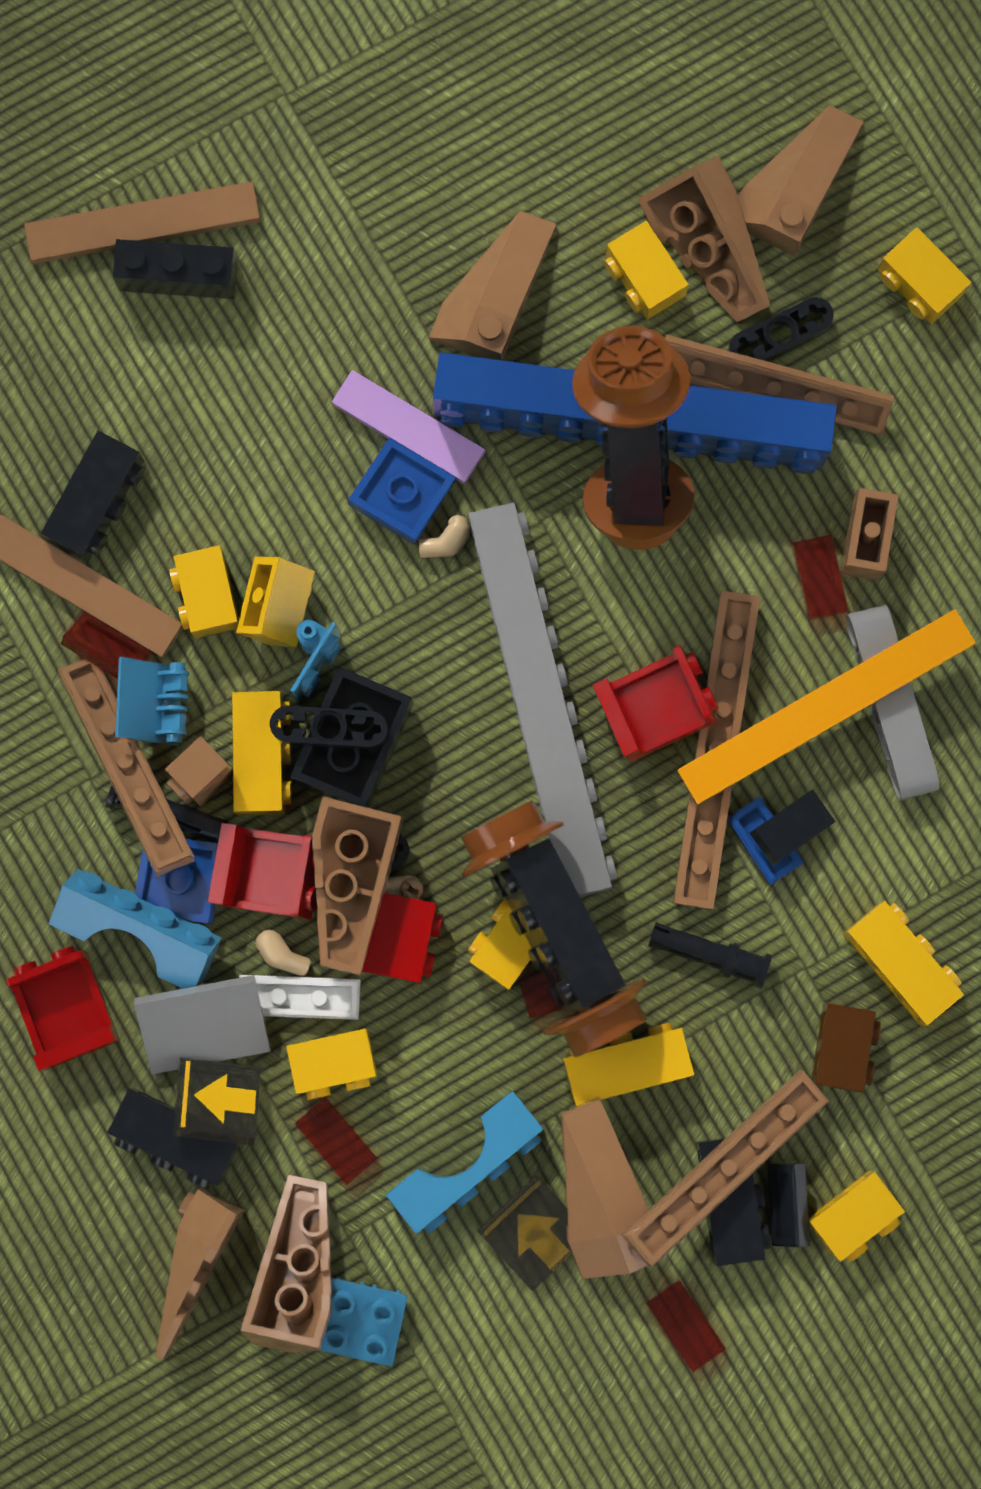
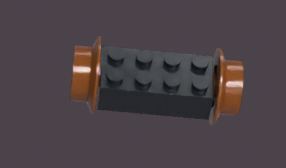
[572,326,694,550]
[461,800,647,1057]

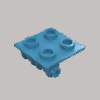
[290,620,342,704]
[115,657,189,746]
[320,1276,408,1367]

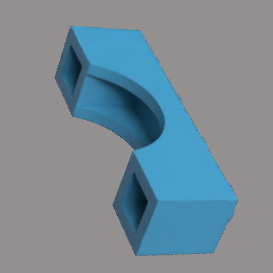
[49,869,222,989]
[386,1091,543,1234]

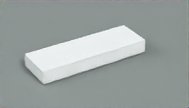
[239,975,361,1020]

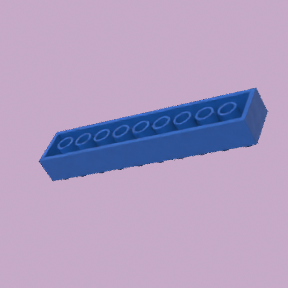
[433,352,837,474]

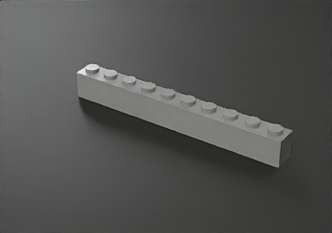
[468,502,617,897]

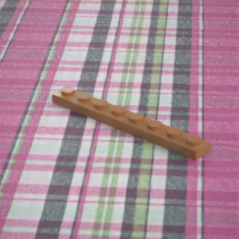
[673,590,760,910]

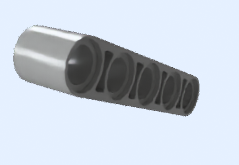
[846,604,939,801]

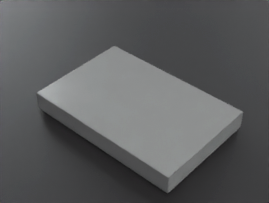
[134,975,271,1074]

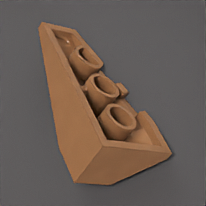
[738,105,864,257]
[638,156,770,322]
[429,211,556,361]
[312,796,403,976]
[561,1097,668,1279]
[240,1175,332,1353]
[155,1187,245,1361]

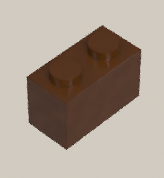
[811,1003,881,1092]

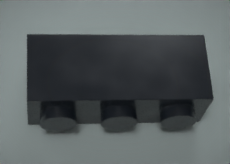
[113,239,238,299]
[41,431,145,563]
[107,1088,242,1189]
[696,1137,771,1266]

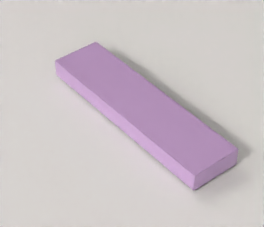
[332,370,485,485]

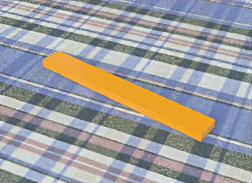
[677,609,976,806]

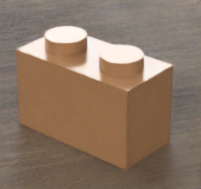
[840,488,899,581]
[165,736,233,807]

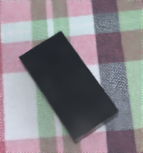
[750,789,836,866]
[767,1163,810,1247]

